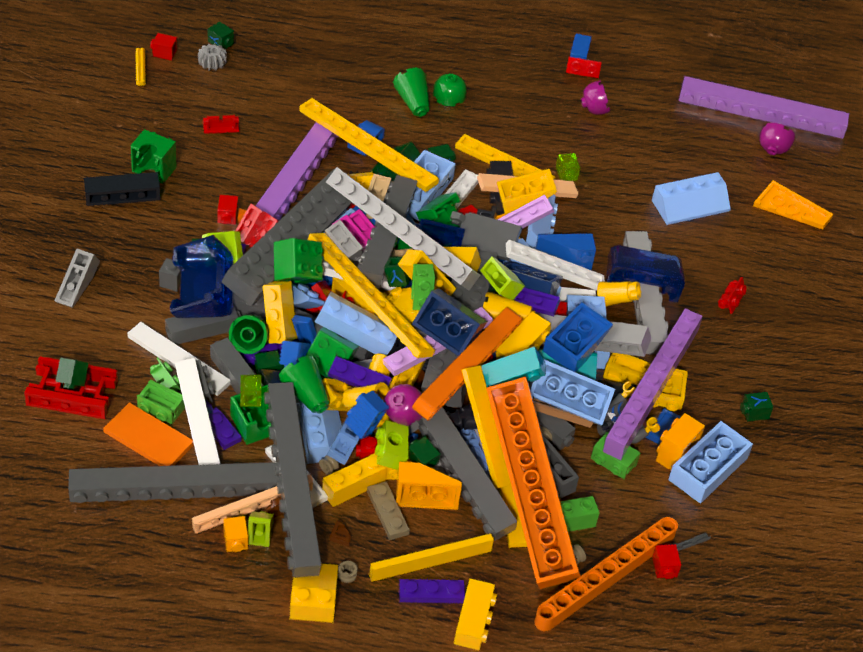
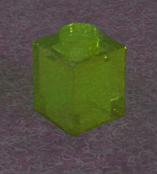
[556,153,580,181]
[240,375,261,406]

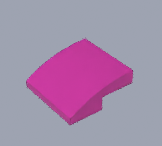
[332,209,375,251]

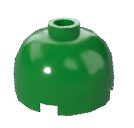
[433,73,467,106]

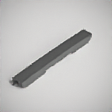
[676,533,711,551]

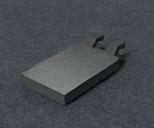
[444,211,522,262]

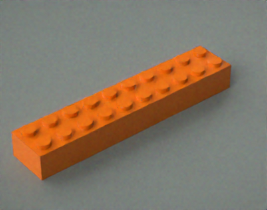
[486,377,581,589]

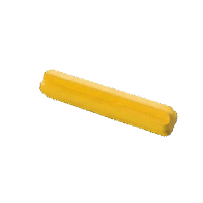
[136,48,146,86]

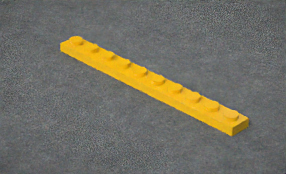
[299,98,439,192]
[307,233,435,358]

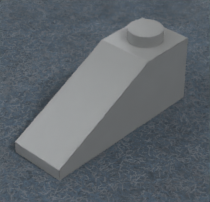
[55,249,100,308]

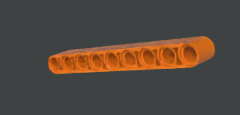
[412,307,523,421]
[534,517,678,631]

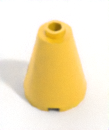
[483,292,536,330]

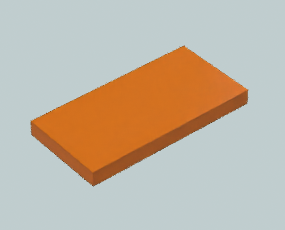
[103,402,194,466]

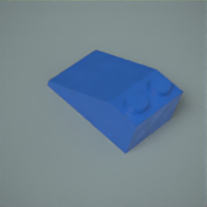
[535,234,596,270]
[543,303,613,372]

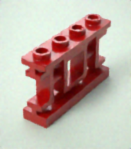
[24,356,118,419]

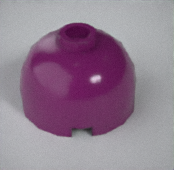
[581,80,610,115]
[760,123,795,155]
[384,384,422,426]

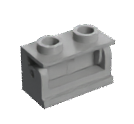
[325,220,363,263]

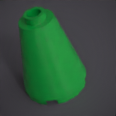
[393,68,429,117]
[229,315,268,354]
[279,356,329,414]

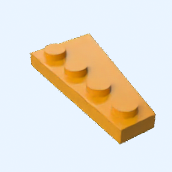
[753,180,833,229]

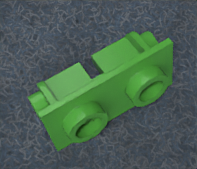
[150,357,182,393]

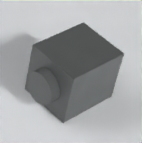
[159,258,185,291]

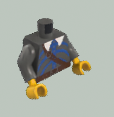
[597,381,660,444]

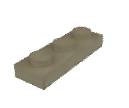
[367,481,409,540]

